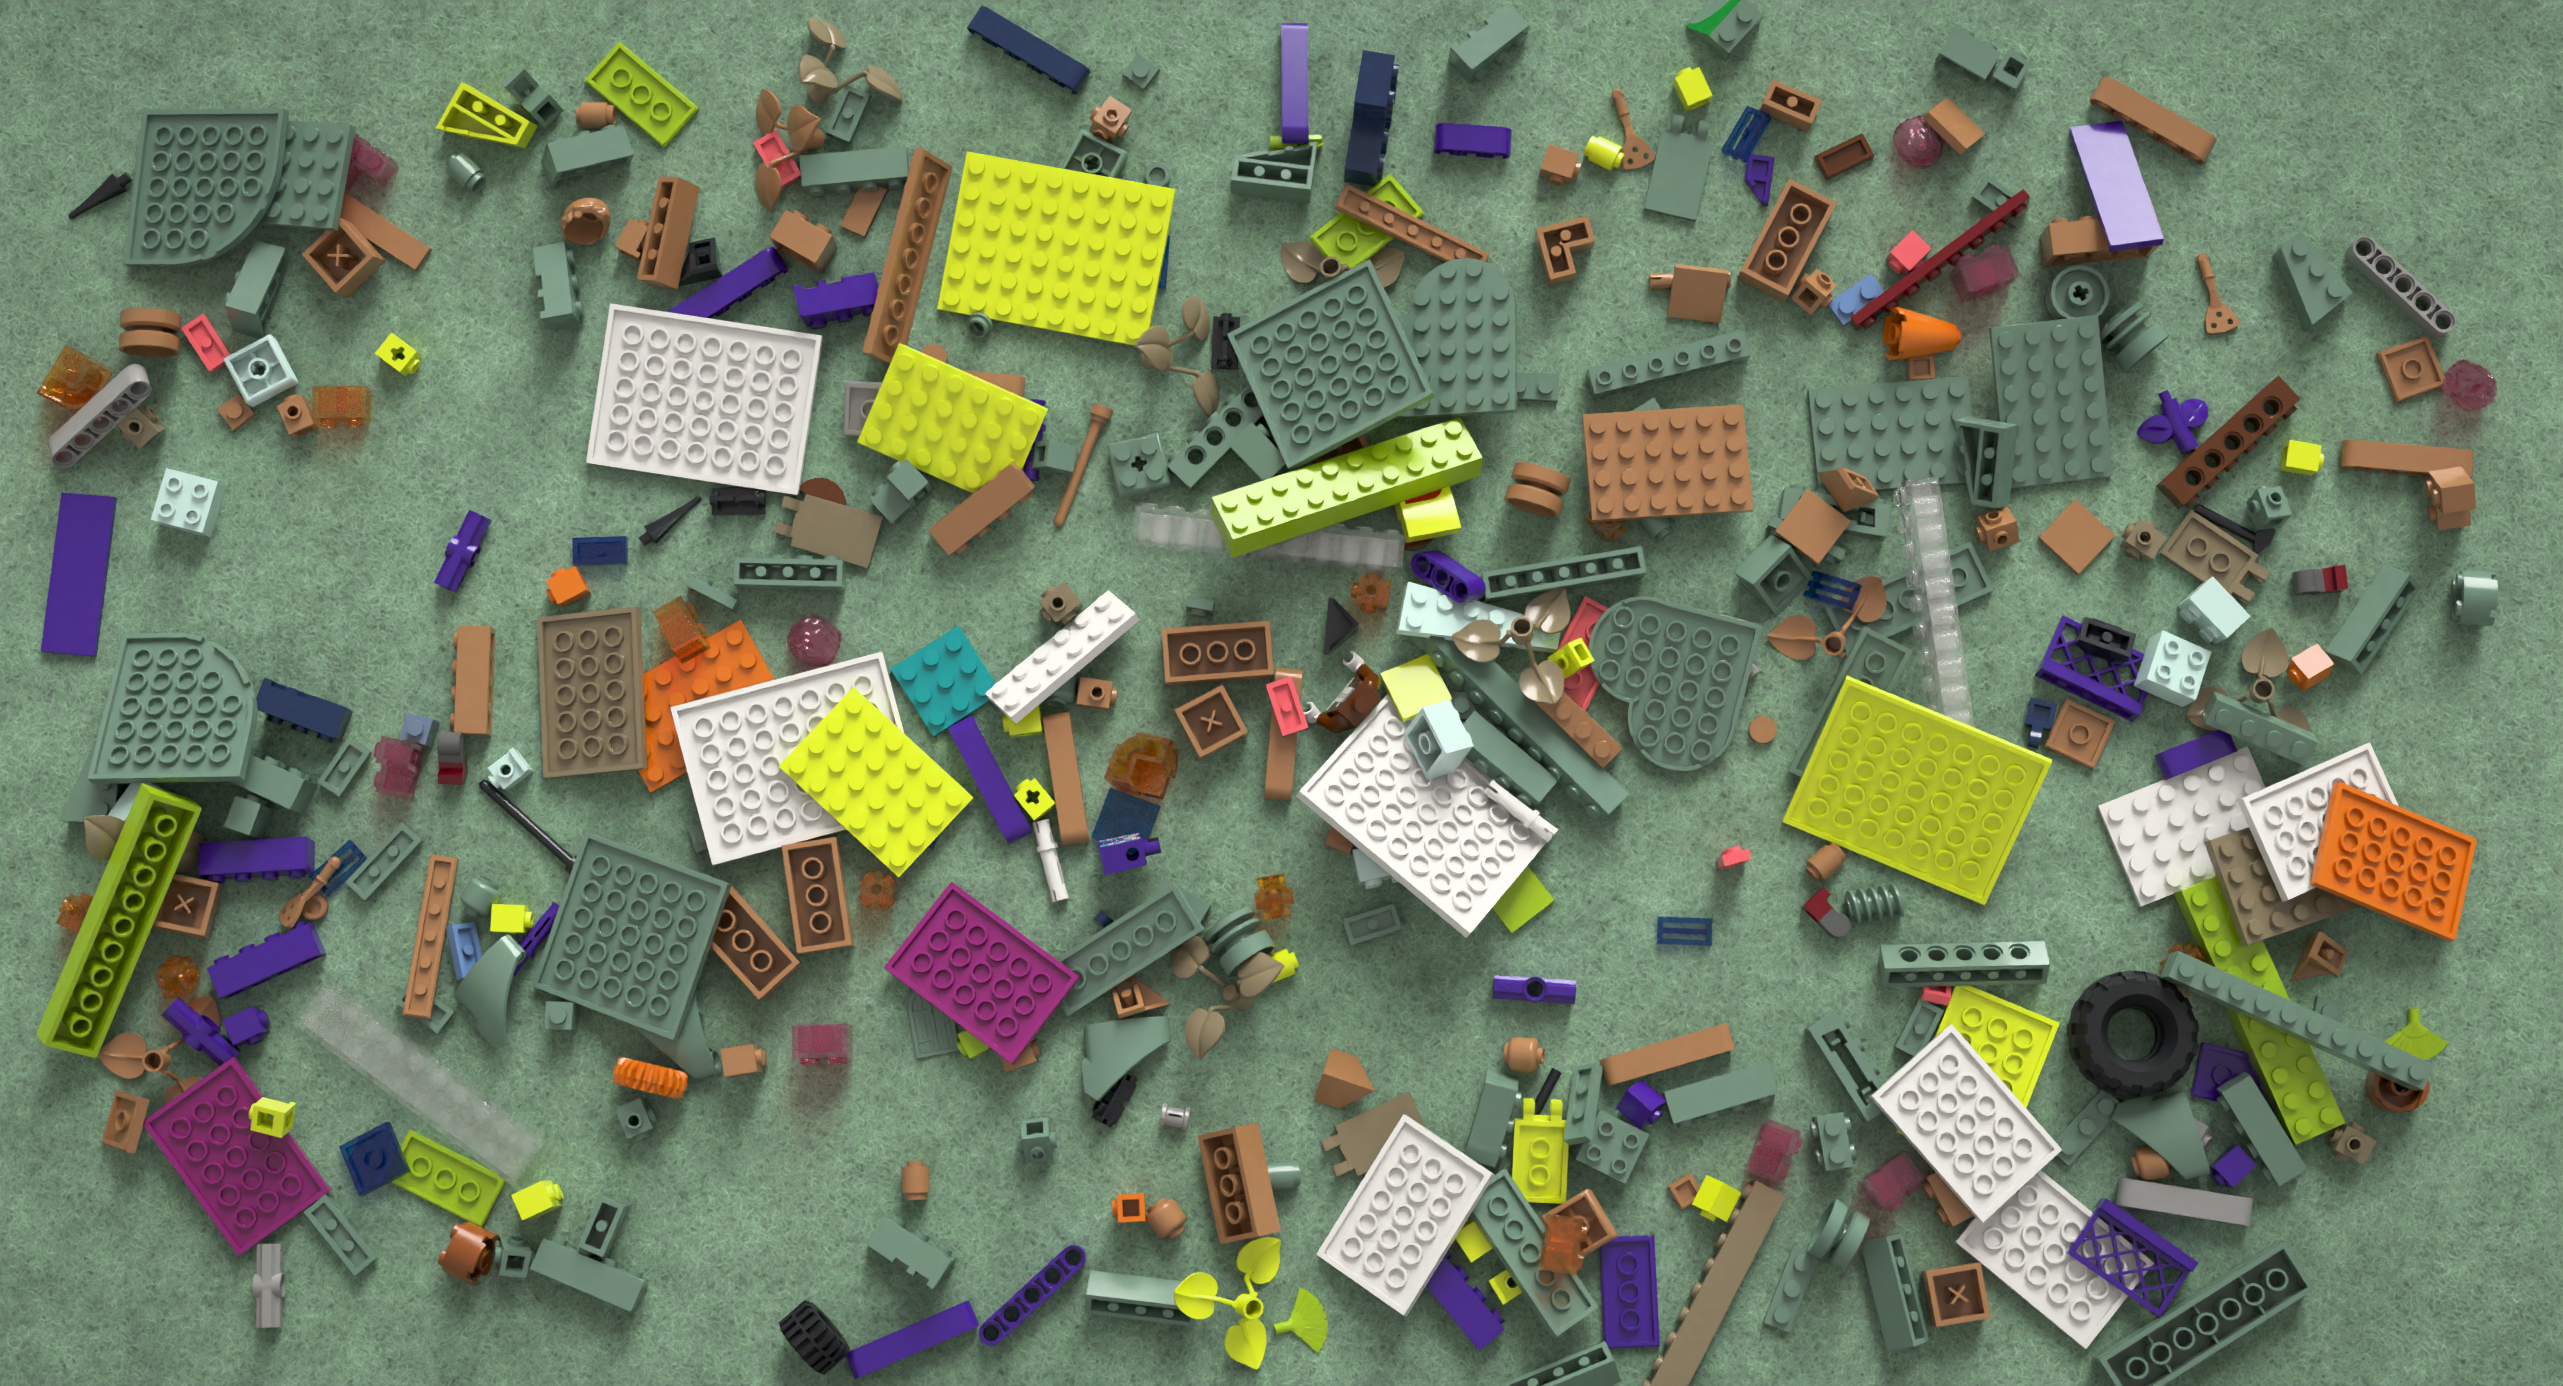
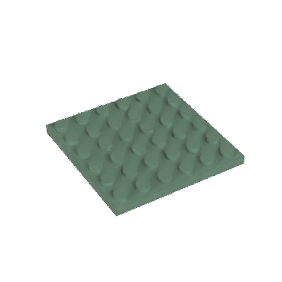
[1227,259,1435,471]
[532,831,732,1041]

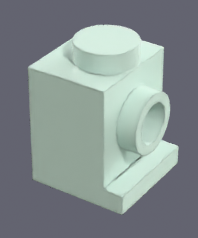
[488,748,534,791]

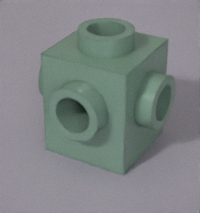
[2246,486,2292,530]
[615,1098,658,1142]
[1017,1117,1057,1163]
[492,1236,534,1278]

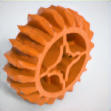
[613,1057,688,1099]

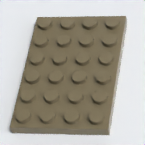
[537,606,647,779]
[2204,828,2361,946]

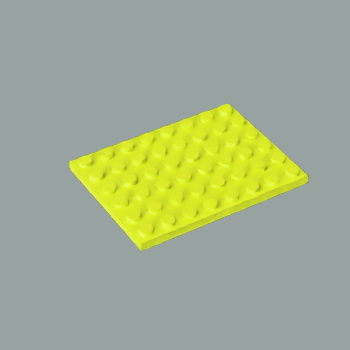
[937,151,1177,346]
[1782,676,2052,905]

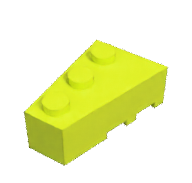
[436,82,538,149]

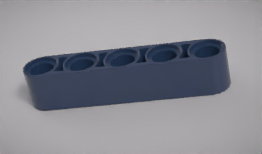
[967,6,1091,95]

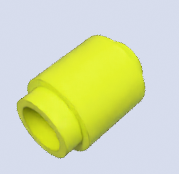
[1583,136,1625,171]
[1268,949,1299,983]

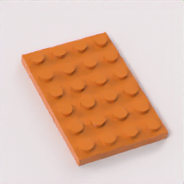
[638,619,775,793]
[2310,781,2477,942]

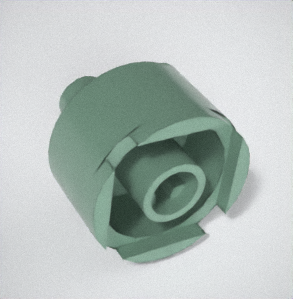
[2450,571,2498,626]

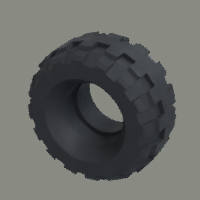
[2067,970,2199,1098]

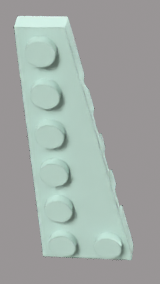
[1396,582,1560,653]

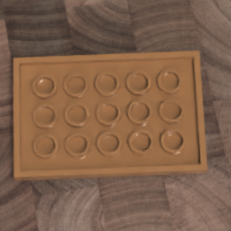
[1582,404,1753,522]

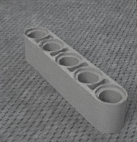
[2346,236,2456,338]
[48,364,151,468]
[2116,1178,2253,1226]

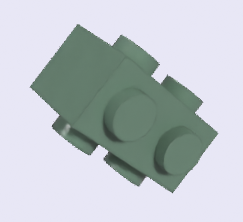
[1810,1112,1856,1171]

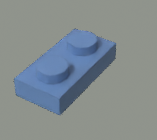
[1827,274,1884,327]
[446,922,482,980]

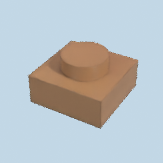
[217,393,256,431]

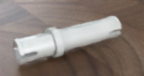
[1483,779,1558,843]
[1032,819,1069,902]

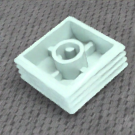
[224,334,298,407]

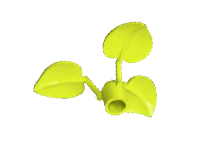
[1173,1237,1281,1369]

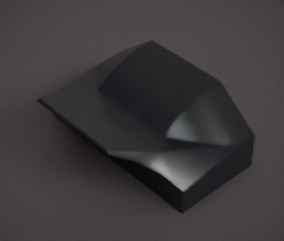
[2076,617,2136,662]

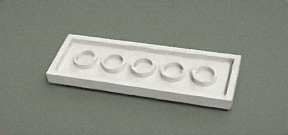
[985,590,1140,724]

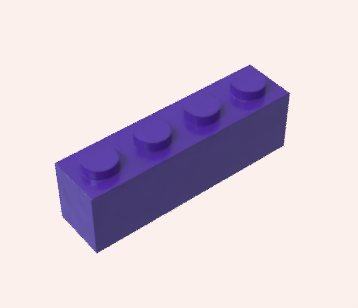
[199,836,315,884]
[207,921,327,999]
[1426,1251,1505,1351]

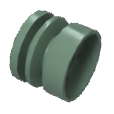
[2100,301,2170,372]
[1203,906,1276,978]

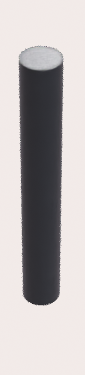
[1534,1068,1561,1115]

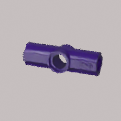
[434,510,491,593]
[1492,975,1576,1004]
[161,997,241,1066]

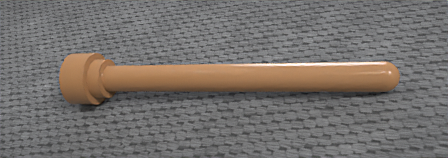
[1054,403,1113,527]

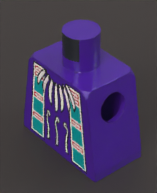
[1097,833,1161,875]

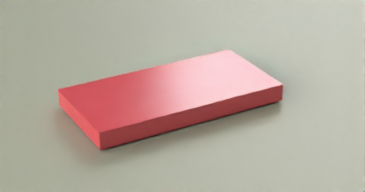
[1555,596,1608,711]

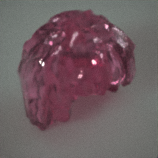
[1893,115,1945,169]
[2442,359,2498,411]
[787,616,842,668]

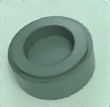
[1144,163,1171,187]

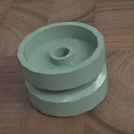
[2044,265,2110,320]
[1807,1199,1870,1271]

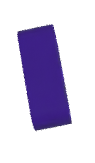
[1434,123,1512,159]
[1411,550,1486,603]
[2155,729,2238,780]

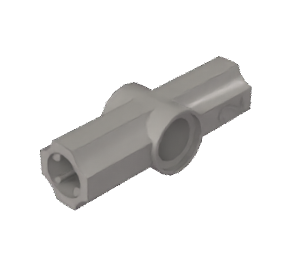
[252,1243,286,1328]

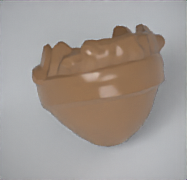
[561,198,611,246]

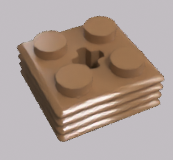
[1542,1189,1617,1264]

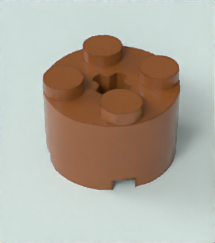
[2365,1071,2430,1113]
[438,1222,500,1286]

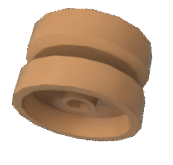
[119,308,181,357]
[1504,462,1571,518]

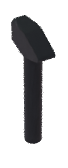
[2194,503,2276,554]

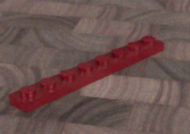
[1850,189,2030,331]

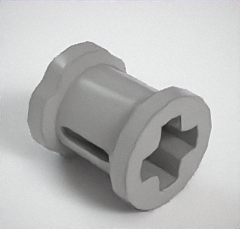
[1159,1103,1190,1132]

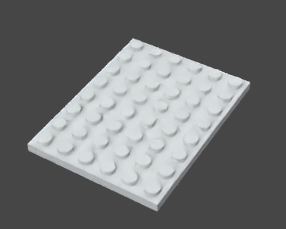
[586,303,823,495]
[670,652,904,866]
[1296,694,1552,938]

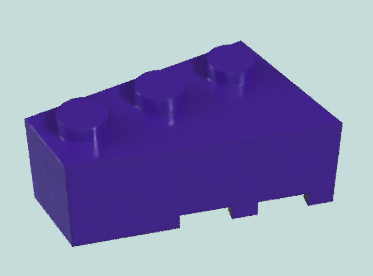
[793,272,879,330]

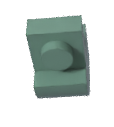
[501,65,563,129]

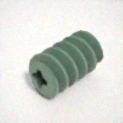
[1844,884,1904,924]

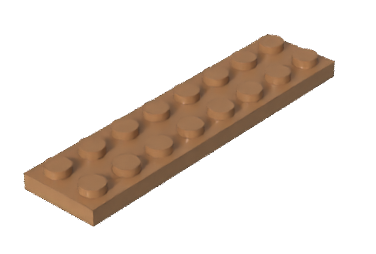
[863,148,953,366]

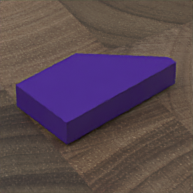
[1744,153,1775,206]

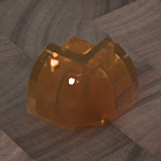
[37,344,114,410]
[1104,733,1178,800]

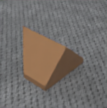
[1816,466,1880,512]
[2289,932,2349,982]
[1111,974,1171,1020]
[1314,1048,1375,1109]

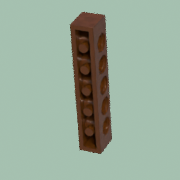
[2156,375,2300,509]

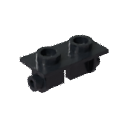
[1211,313,1240,370]
[709,488,766,515]
[1092,1074,1137,1128]

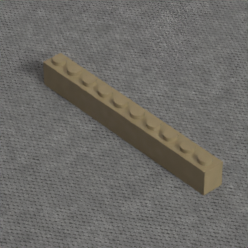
[1641,1181,1786,1386]

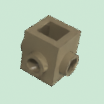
[117,404,166,449]
[2120,520,2167,563]
[1039,581,1083,626]
[2327,1121,2377,1165]

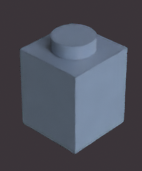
[399,712,440,748]

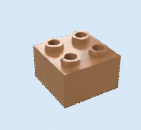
[769,210,838,275]
[302,218,386,298]
[1175,685,1248,761]
[152,874,223,941]
[1921,1262,1991,1327]

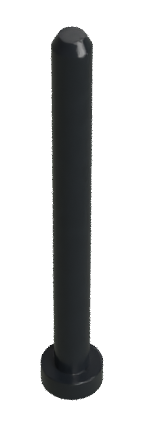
[479,779,577,874]

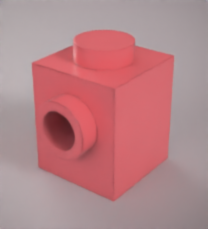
[1887,230,1932,276]

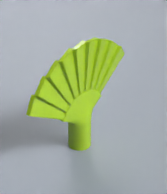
[2384,1008,2448,1060]
[1273,1287,1328,1353]

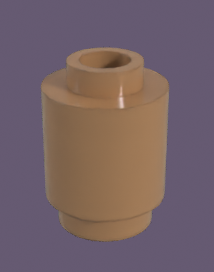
[576,102,616,129]
[1805,843,1847,882]
[901,1161,930,1200]

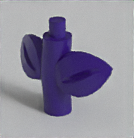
[2137,390,2208,454]

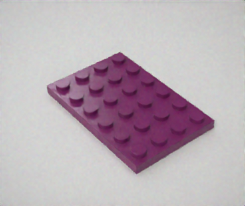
[884,882,1081,1065]
[143,1057,331,1256]

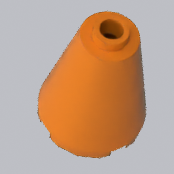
[1883,307,1961,361]

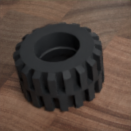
[779,1300,850,1375]

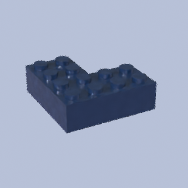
[1344,50,1399,187]

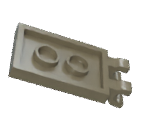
[774,494,884,569]
[2159,510,2270,606]
[1321,1092,1426,1177]

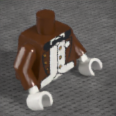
[1303,651,1381,733]

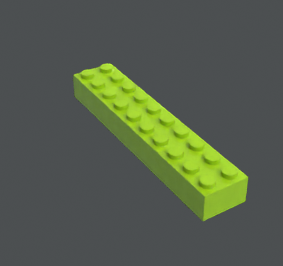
[1211,417,1483,558]
[36,783,202,1058]
[2174,874,2345,1145]

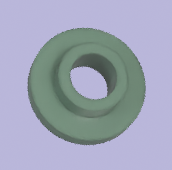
[967,312,993,339]

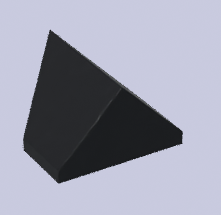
[678,237,723,287]
[1324,598,1359,655]

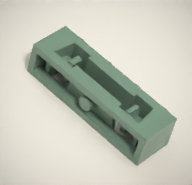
[1778,484,1892,541]
[1805,1011,1883,1122]

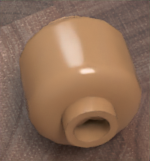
[1503,1037,1545,1073]
[2131,1145,2171,1182]
[1146,1197,1187,1239]

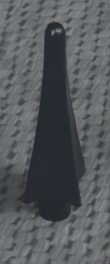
[68,172,132,219]
[638,496,701,546]

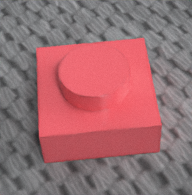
[1921,986,1951,1006]

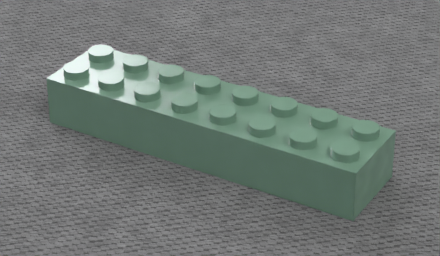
[2092,1241,2315,1386]

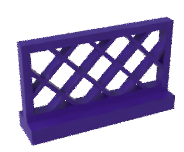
[2035,616,2148,722]
[2066,1198,2199,1317]

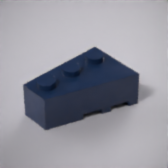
[256,677,353,743]

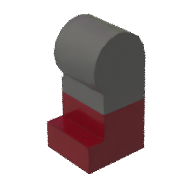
[2292,564,2348,595]
[437,732,468,785]
[1801,887,1851,938]

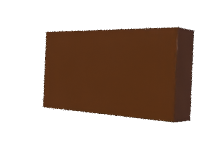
[1814,133,1874,181]

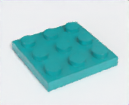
[890,625,996,737]

